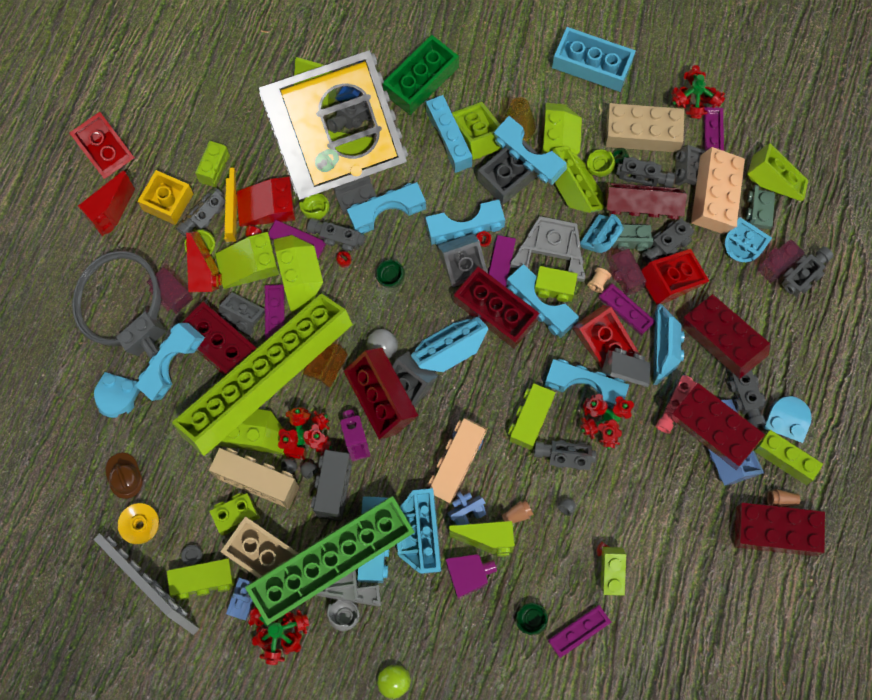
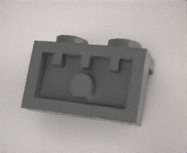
[675,145,706,186]
[334,175,377,215]
[218,292,265,335]

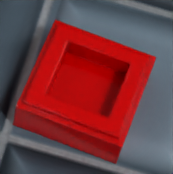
[283,447,307,460]

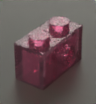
[758,239,805,284]
[609,248,646,296]
[147,267,193,314]

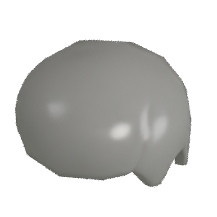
[366,329,398,358]
[327,599,359,631]

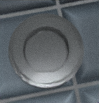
[181,545,203,566]

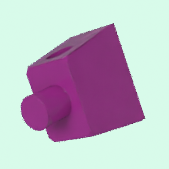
[340,410,371,462]
[446,554,497,600]

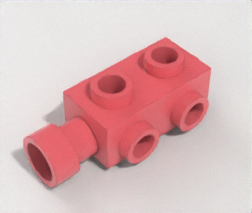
[655,375,697,434]

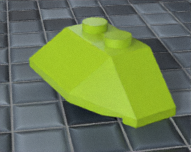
[542,103,582,155]
[553,146,604,213]
[273,235,323,312]
[217,409,285,455]

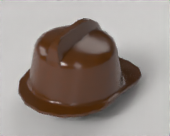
[105,452,143,499]

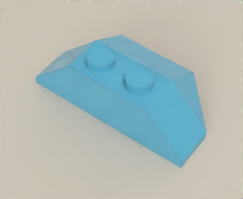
[653,304,685,385]
[411,317,488,372]
[397,488,441,574]

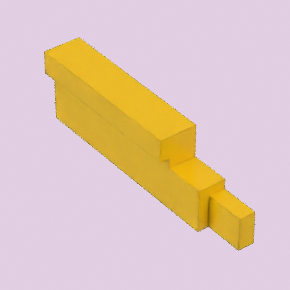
[224,168,237,242]

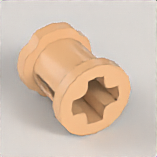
[587,267,611,293]

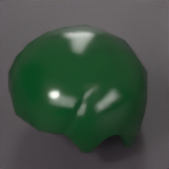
[376,260,405,288]
[516,602,548,636]

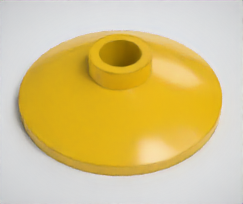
[118,503,159,544]

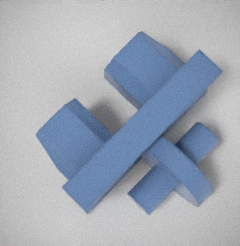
[447,491,486,525]
[226,578,253,621]

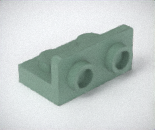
[746,185,775,230]
[612,224,653,251]

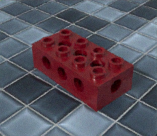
[182,302,257,376]

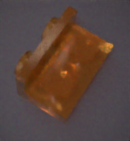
[303,343,348,387]

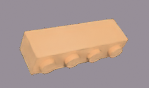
[428,418,488,503]

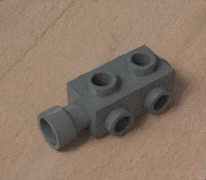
[327,94,372,133]
[616,157,675,188]
[175,188,225,237]
[307,218,365,252]
[642,218,695,264]
[782,246,833,297]
[728,370,766,428]
[534,440,596,470]

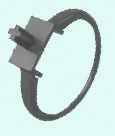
[72,251,167,359]

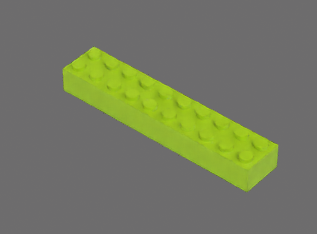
[172,293,353,456]

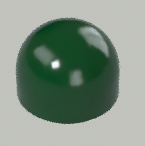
[612,148,629,167]

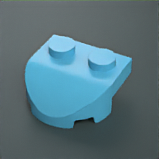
[580,214,624,253]
[725,217,772,263]
[94,372,140,418]
[763,396,812,443]

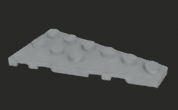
[94,533,199,635]

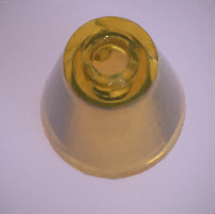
[500,97,536,142]

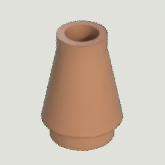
[767,489,800,507]
[502,500,534,523]

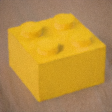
[137,170,193,225]

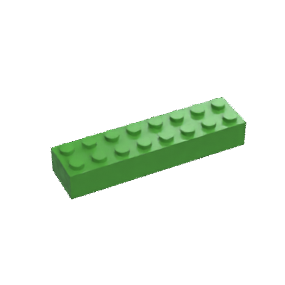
[245,496,415,625]

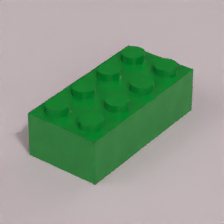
[382,35,459,115]

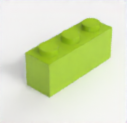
[508,383,556,451]
[754,430,823,485]
[167,558,236,600]

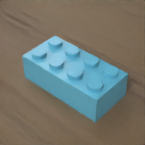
[552,27,636,92]

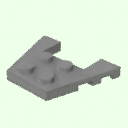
[510,216,585,282]
[317,570,381,606]

